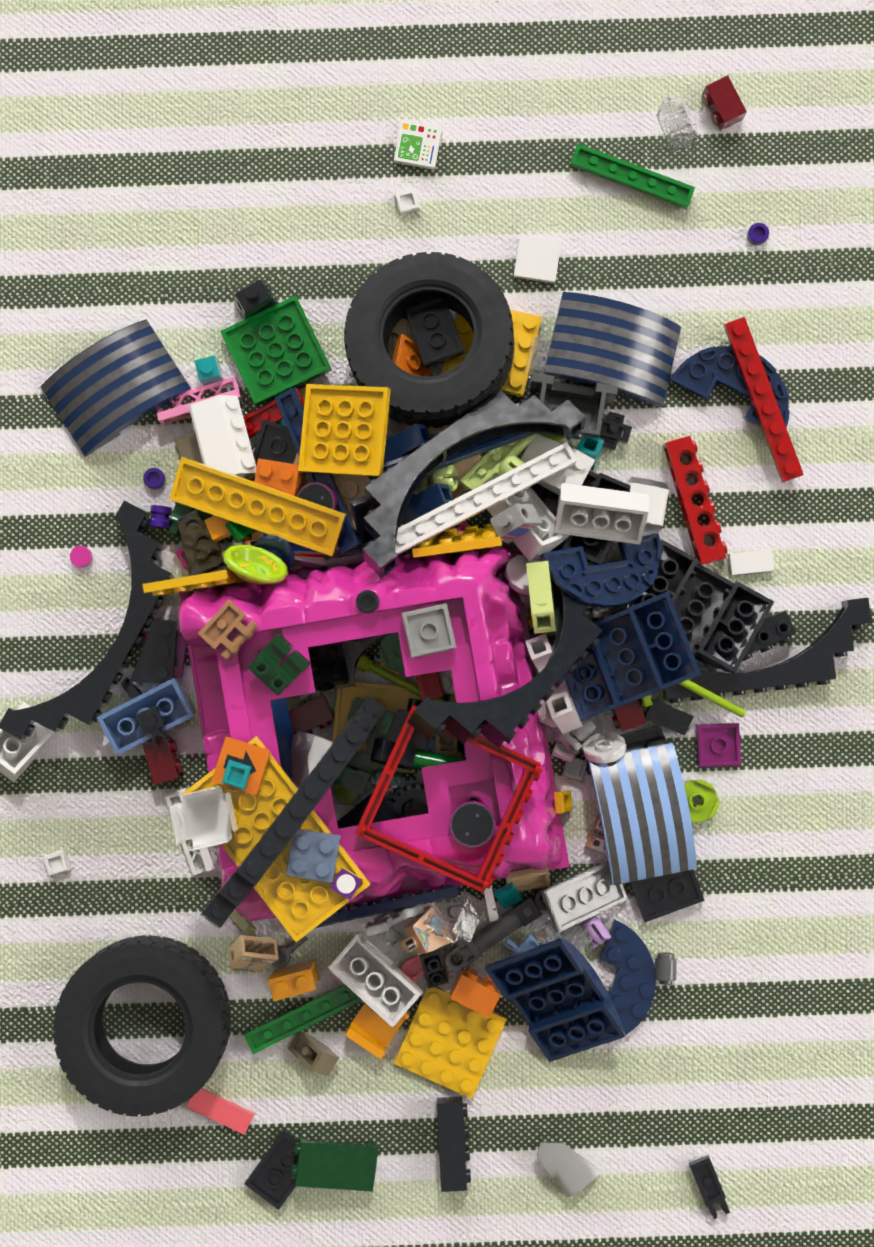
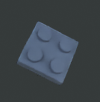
[286,828,341,883]

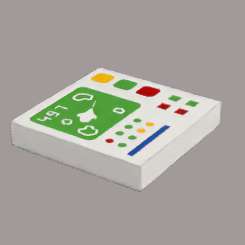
[394,120,442,170]

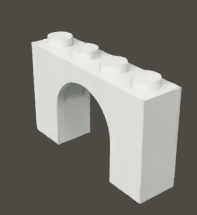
[525,634,583,734]

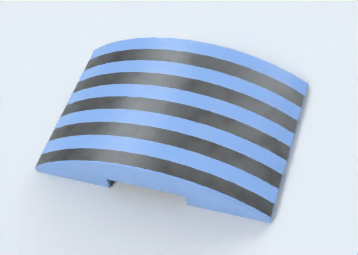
[588,743,697,885]

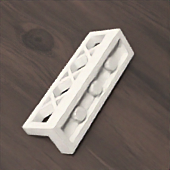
[164,787,218,876]

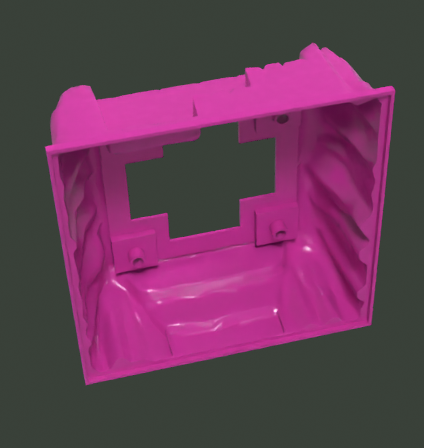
[179,541,570,925]

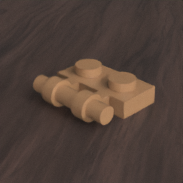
[198,599,259,660]

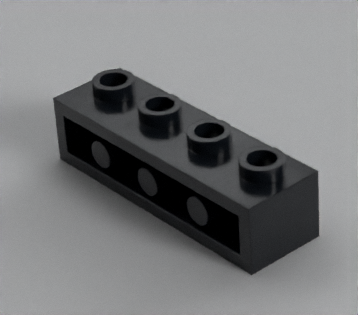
[714,610,797,668]
[437,1096,471,1192]

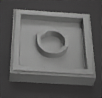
[401,603,457,658]

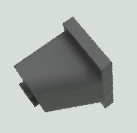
[530,373,618,439]

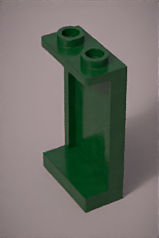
[291,1136,379,1192]

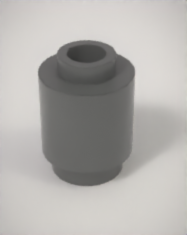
[655,952,677,985]

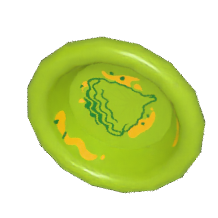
[224,545,288,585]

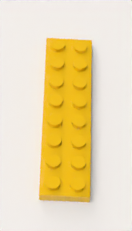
[169,457,347,556]

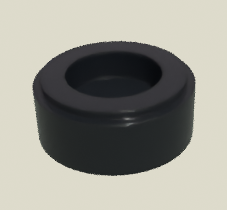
[356,590,379,614]

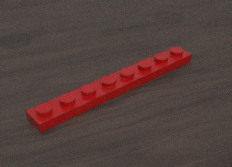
[723,317,804,483]

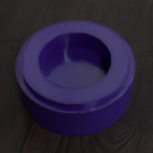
[747,223,769,245]
[143,468,166,490]

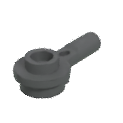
[272,936,308,968]

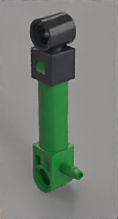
[370,738,466,771]

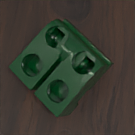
[247,632,310,696]

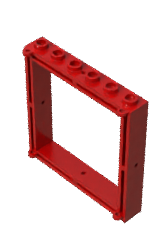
[355,705,543,892]

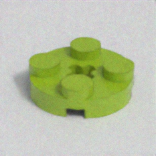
[684,779,719,823]

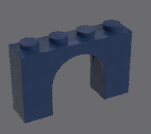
[384,424,454,525]

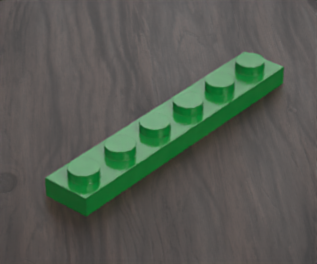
[570,144,695,209]
[244,984,362,1054]

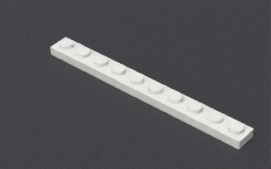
[395,442,578,554]

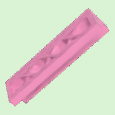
[157,376,243,425]

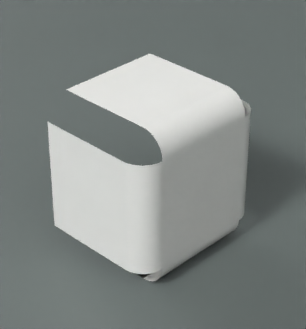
[627,477,669,536]
[169,786,238,851]

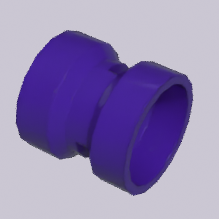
[149,505,172,529]

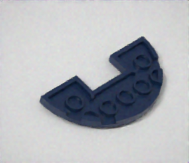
[669,345,790,428]
[540,533,662,608]
[599,919,656,1043]

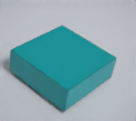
[221,760,252,790]
[493,882,523,909]

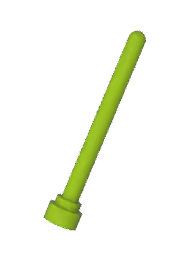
[356,653,447,702]
[679,680,746,717]

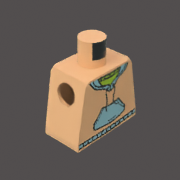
[401,904,455,955]

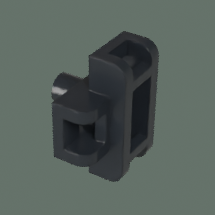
[599,411,632,451]

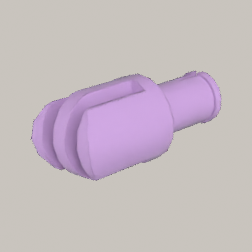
[580,915,611,948]

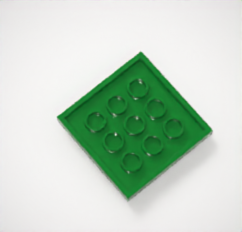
[220,295,332,406]

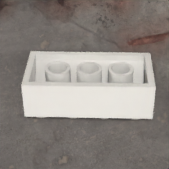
[189,395,256,480]
[554,483,649,544]
[487,487,569,562]
[328,933,424,1028]

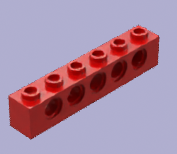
[663,435,728,565]

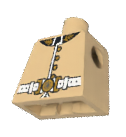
[228,935,279,972]

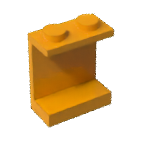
[268,959,320,1002]
[345,1003,410,1060]

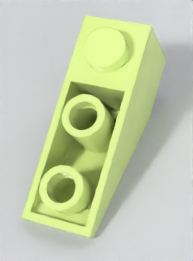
[526,561,556,634]

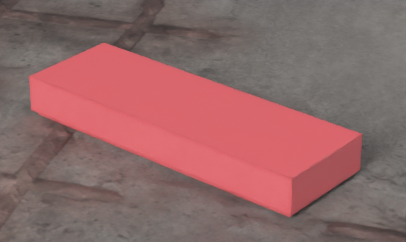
[187,1088,255,1135]

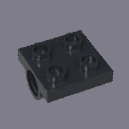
[308,642,349,691]
[620,725,667,752]

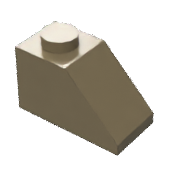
[288,1031,339,1076]

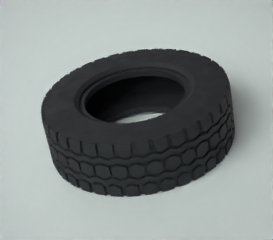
[344,252,515,428]
[53,935,231,1117]

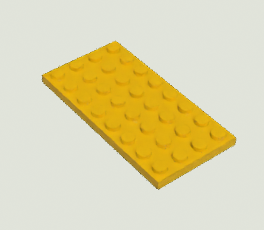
[182,736,371,942]

